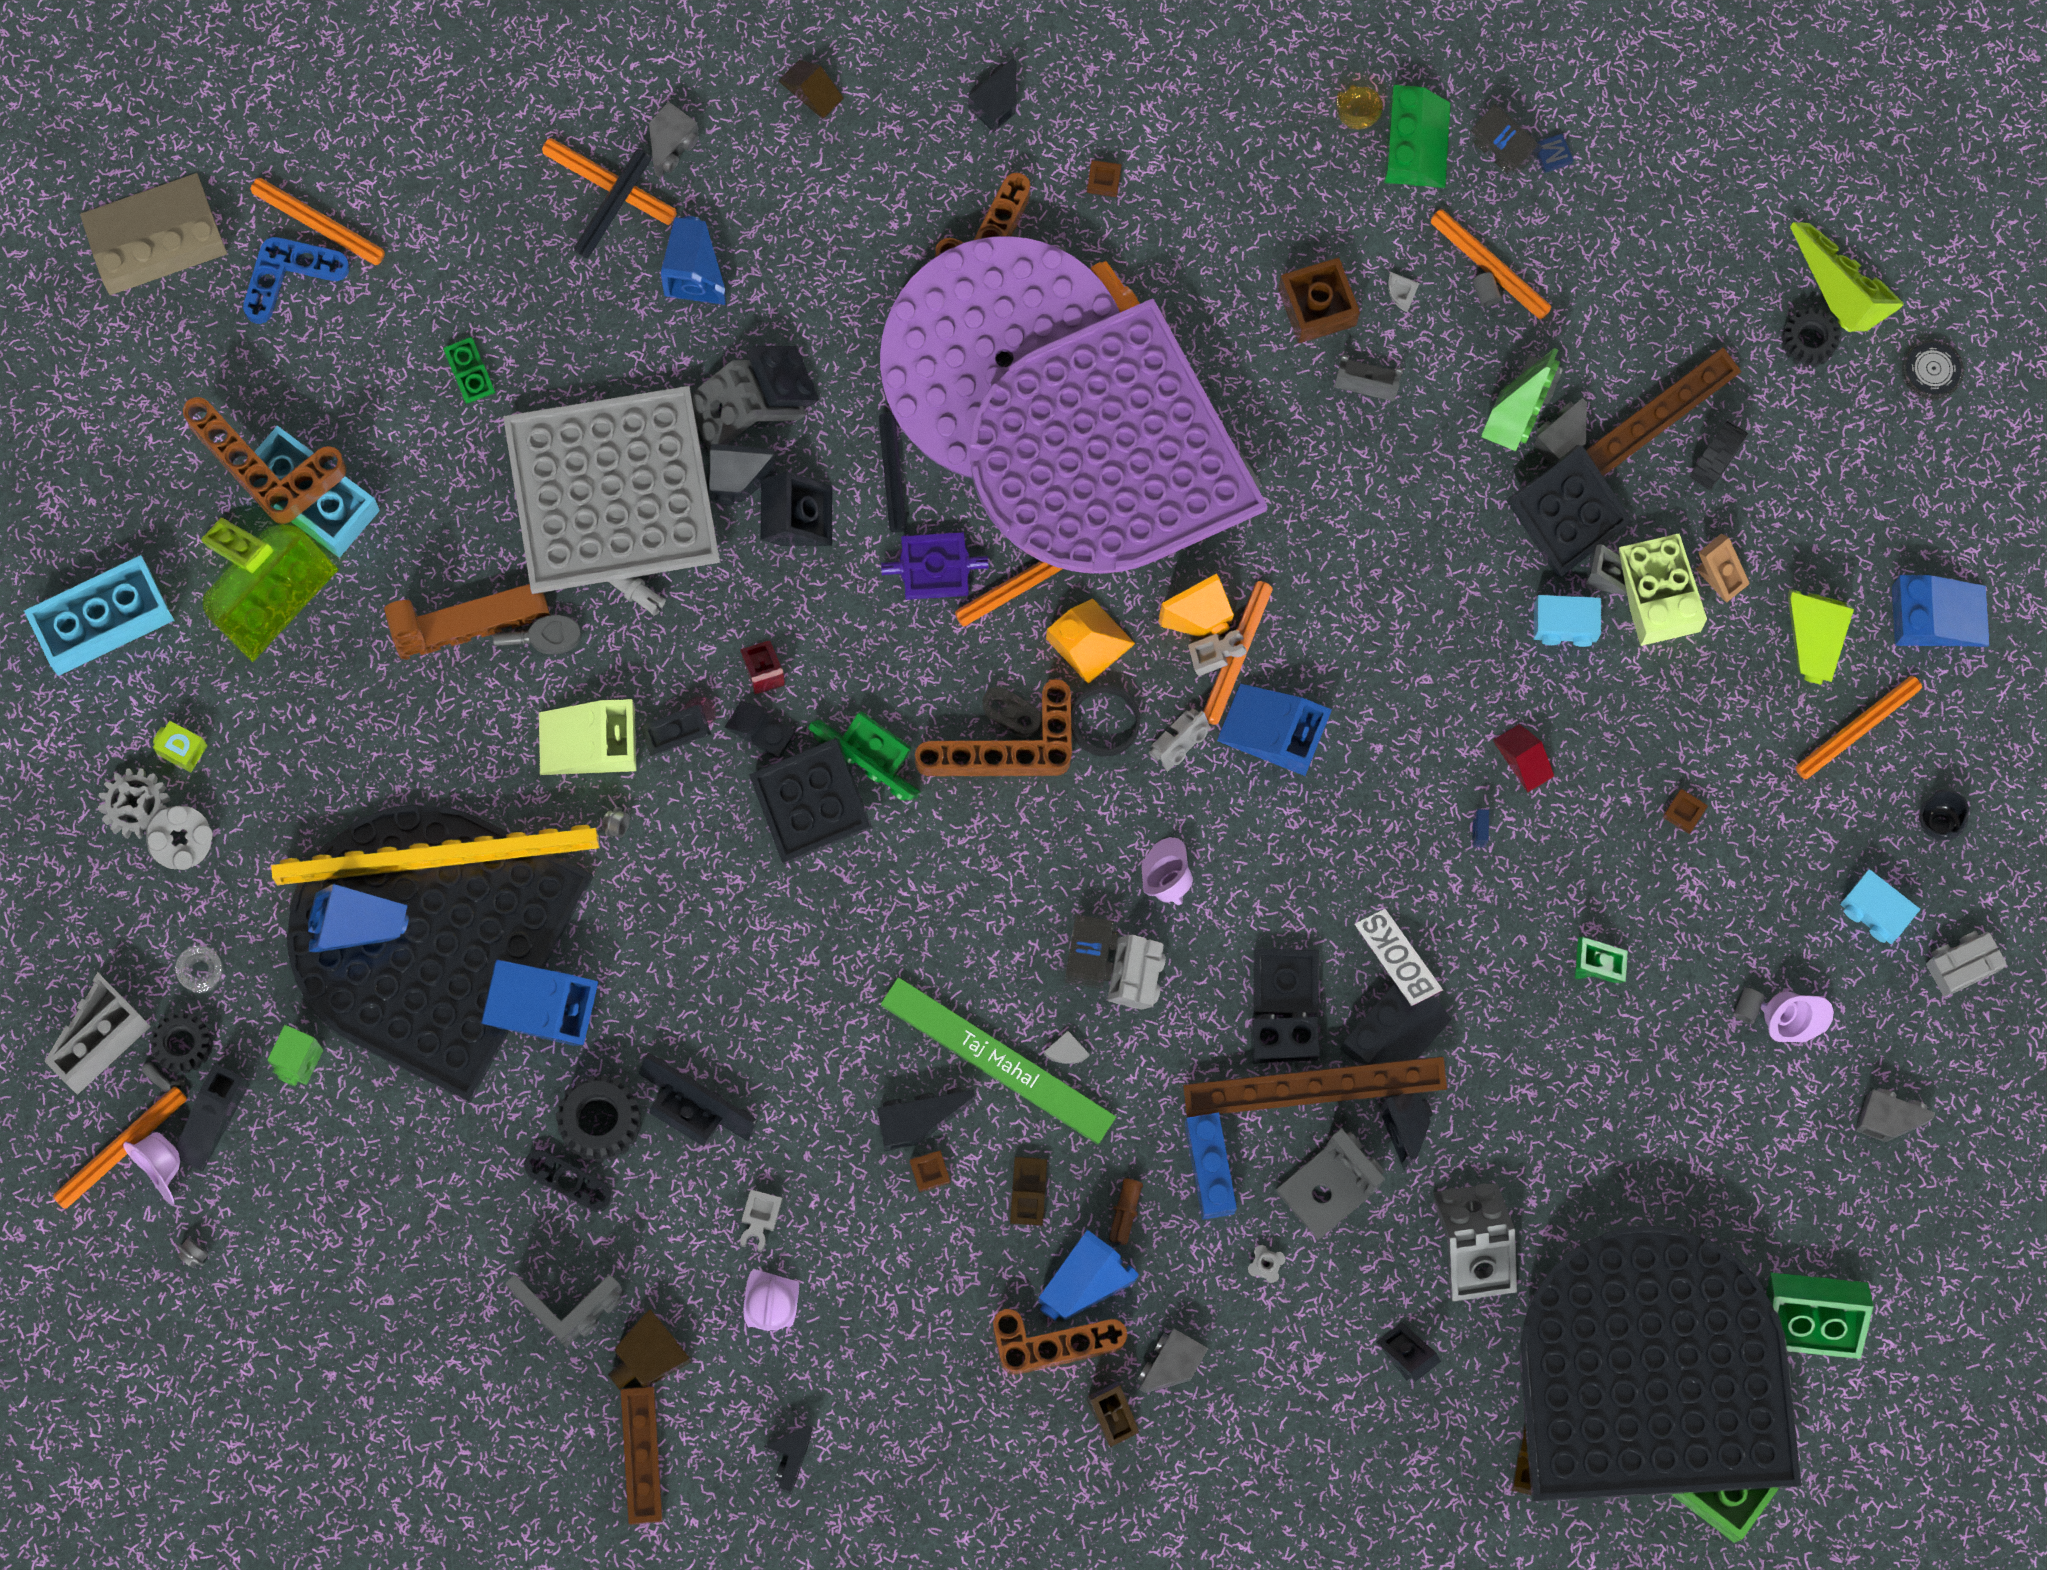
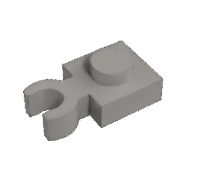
[1188,630,1247,676]
[740,1190,783,1252]

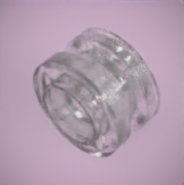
[175,946,224,993]

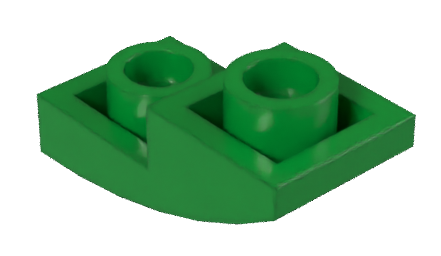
[443,337,495,405]

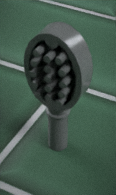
[493,615,581,655]

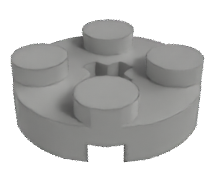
[146,805,213,870]

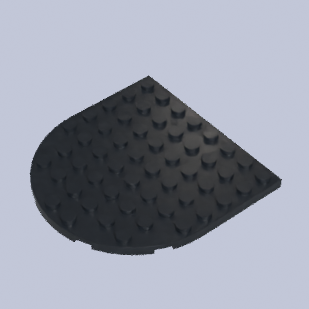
[287,804,594,1103]
[1520,1226,1802,1502]

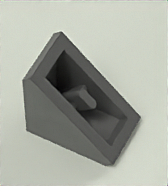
[1585,544,1627,596]

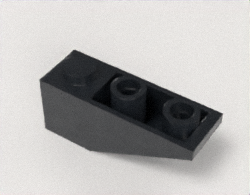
[176,1063,250,1172]
[877,1087,975,1151]

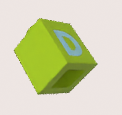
[153,720,207,773]

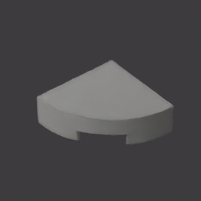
[1388,272,1419,312]
[1044,1031,1090,1064]

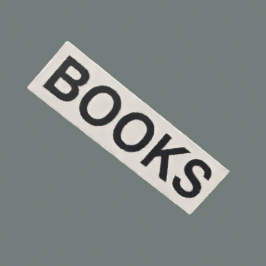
[1355,909,1443,1006]

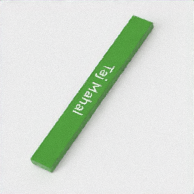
[881,977,1116,1145]

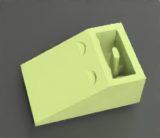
[1619,533,1707,646]
[539,699,636,775]

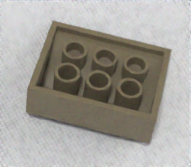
[80,173,227,295]

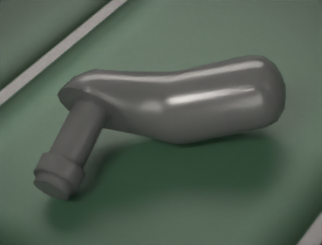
[141,1062,185,1092]

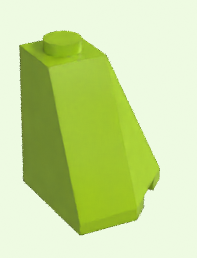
[1788,589,1854,685]

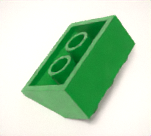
[1384,85,1451,188]
[1766,1272,1874,1359]

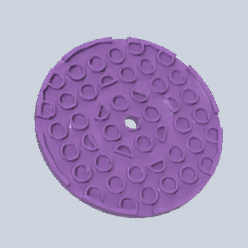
[880,236,1120,478]

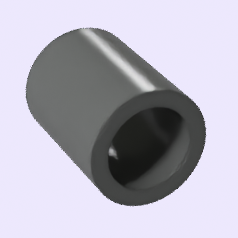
[1472,272,1502,307]
[1733,988,1765,1024]

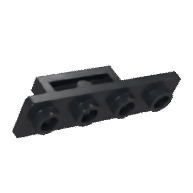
[639,1053,757,1147]

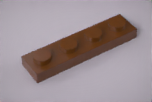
[621,1387,663,1525]

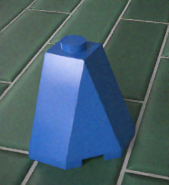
[661,216,726,305]
[308,884,409,953]
[1038,1230,1139,1321]

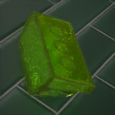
[203,524,339,662]

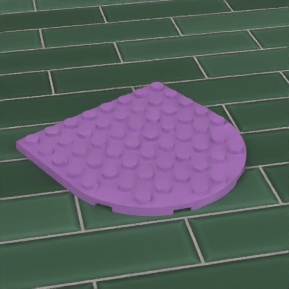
[970,298,1268,573]

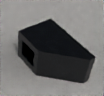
[968,58,1017,133]

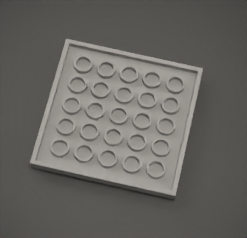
[503,386,720,594]

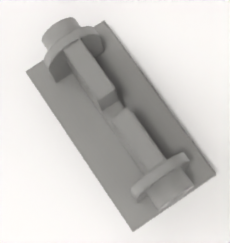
[1149,708,1211,772]

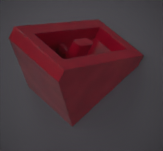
[740,640,785,695]
[1493,724,1554,793]

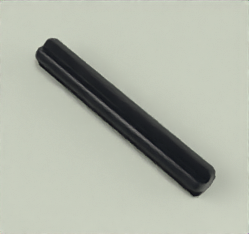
[574,148,651,258]
[879,413,906,533]

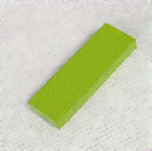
[201,518,274,574]

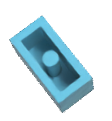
[1534,595,1601,647]
[1840,869,1920,944]

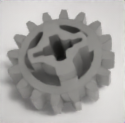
[98,768,170,839]

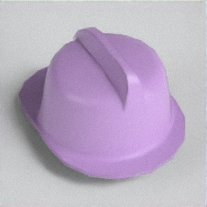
[1142,837,1193,905]
[1761,991,1834,1042]
[123,1132,180,1205]
[744,1269,799,1331]

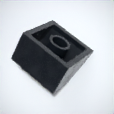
[760,471,832,546]

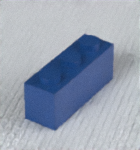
[1184,1112,1237,1220]

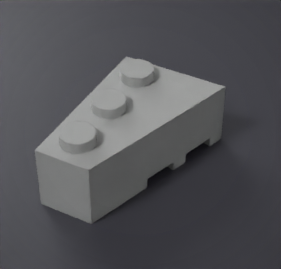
[45,972,151,1095]

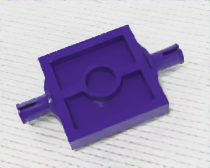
[881,532,989,600]

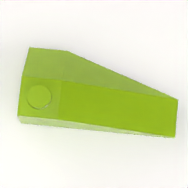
[1790,222,1904,332]

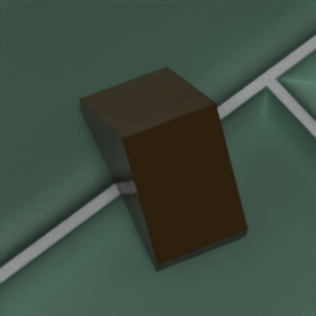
[779,60,844,119]
[1086,1382,1140,1447]

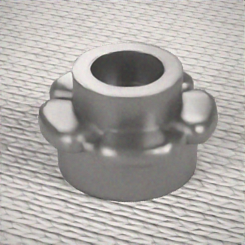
[602,807,630,838]
[177,1238,208,1268]

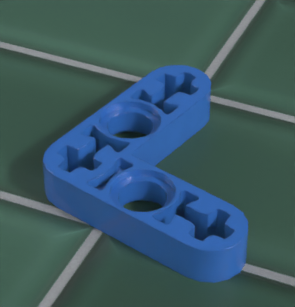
[243,237,350,324]

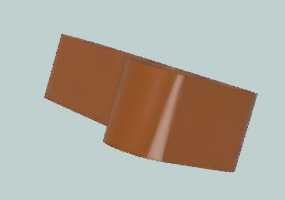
[935,173,1030,257]
[993,1309,1127,1375]

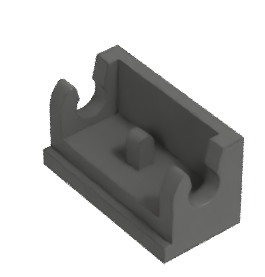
[1334,354,1403,401]

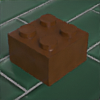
[1278,257,1360,344]

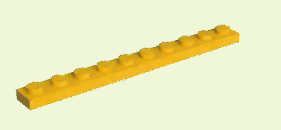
[271,825,600,885]

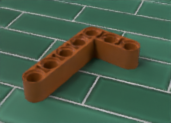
[183,397,346,524]
[384,584,550,660]
[915,679,1072,776]

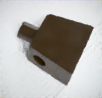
[607,1309,691,1390]

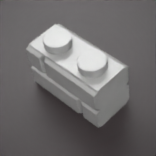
[1926,931,2007,998]
[1107,935,1166,1010]

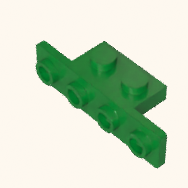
[808,712,921,801]

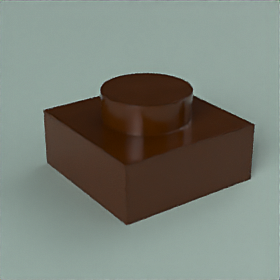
[1087,160,1122,197]
[1663,789,1708,834]
[909,1150,950,1193]

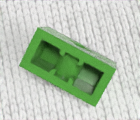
[267,1025,324,1086]

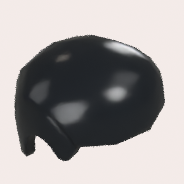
[1919,790,1970,841]

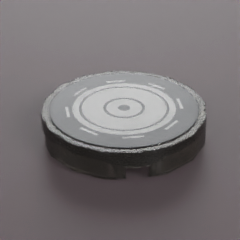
[1901,340,1964,401]

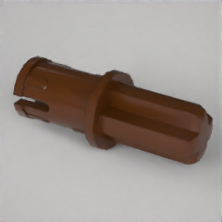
[1109,1178,1143,1245]

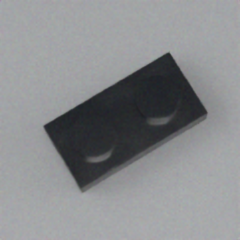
[640,705,712,756]

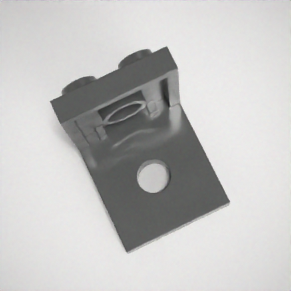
[691,360,807,452]
[1275,1128,1385,1241]
[1433,1183,1517,1302]
[505,1274,623,1348]

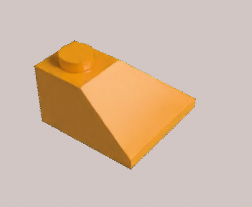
[1158,573,1233,638]
[1046,598,1135,684]

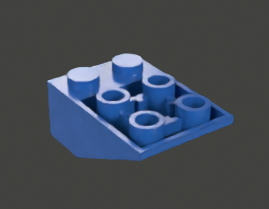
[1217,684,1332,776]
[481,960,598,1046]

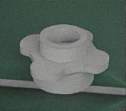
[1248,1245,1285,1283]

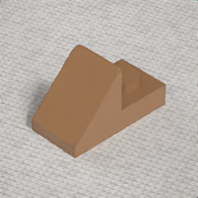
[1696,534,1750,603]

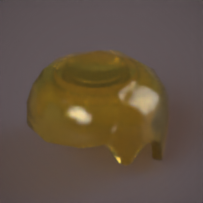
[1336,85,1383,130]

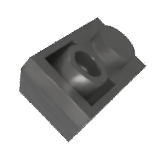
[649,101,699,178]
[1533,398,1587,465]
[1855,1088,1935,1142]
[1138,1329,1208,1393]

